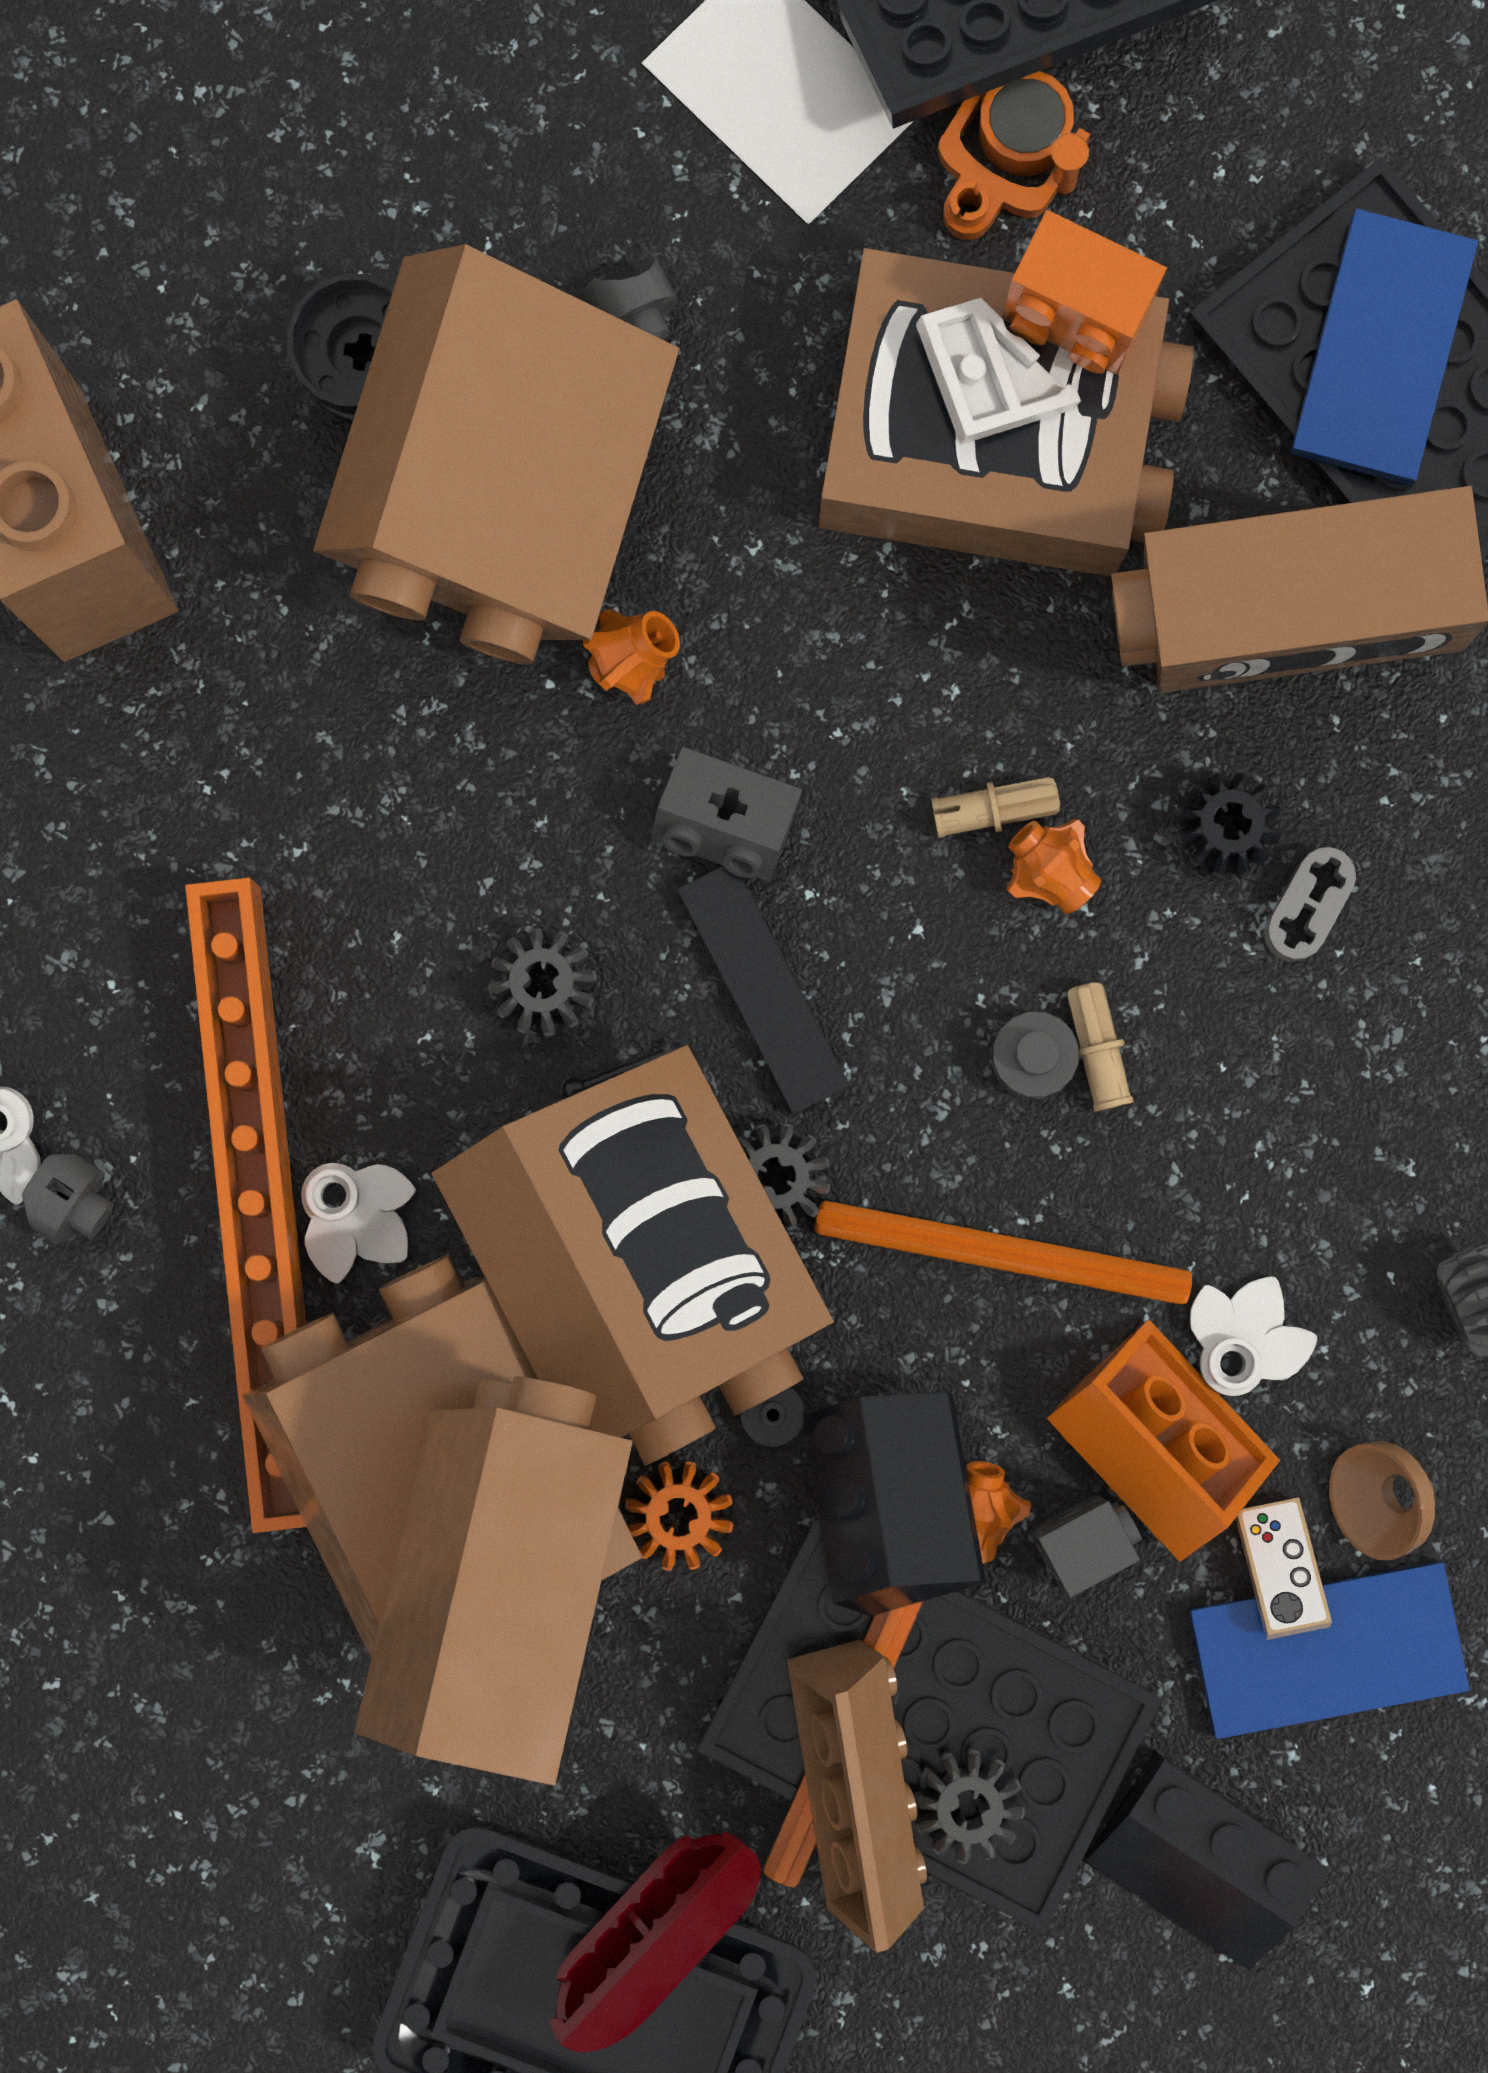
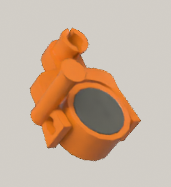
[938,71,1090,240]

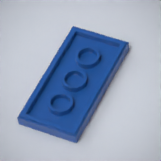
[1290,208,1479,486]
[1188,1561,1470,1739]

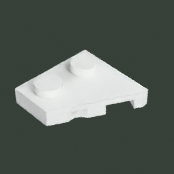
[916,298,1081,445]

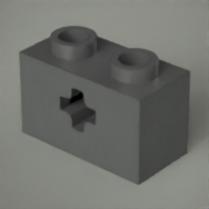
[651,747,803,882]
[1028,1494,1142,1598]

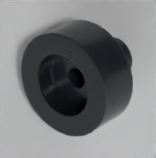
[741,1387,805,1447]

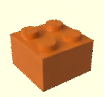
[1002,210,1167,375]

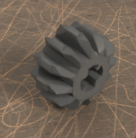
[488,928,597,1038]
[738,1123,830,1231]
[1437,1244,1488,1358]
[913,1748,1025,1864]

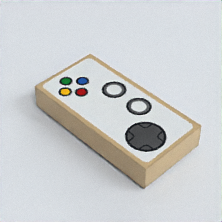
[1235,1498,1332,1640]

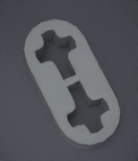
[1264,847,1356,962]

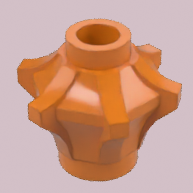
[583,609,680,705]
[1006,818,1101,914]
[966,1461,1031,1563]

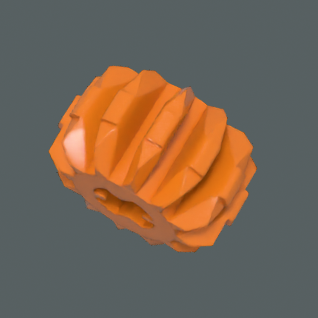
[625,1461,733,1571]

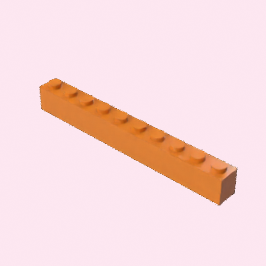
[185,877,307,1533]

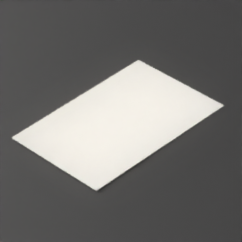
[642,0,913,225]

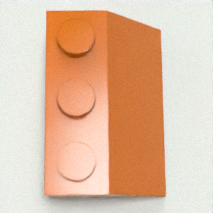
[1047,1319,1280,1562]

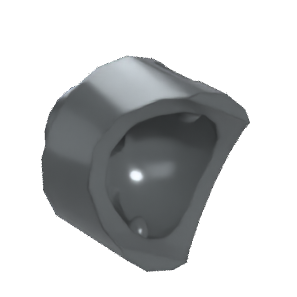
[581,256,678,340]
[991,1012,1079,1100]
[22,1154,114,1244]

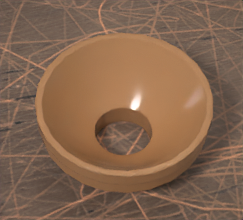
[1329,1441,1435,1560]

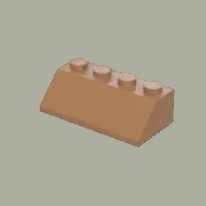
[787,1640,927,1953]

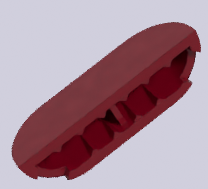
[550,1832,761,2053]

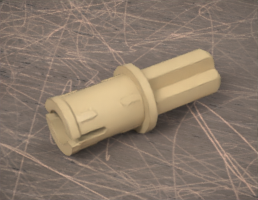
[931,777,1060,838]
[1067,982,1134,1112]

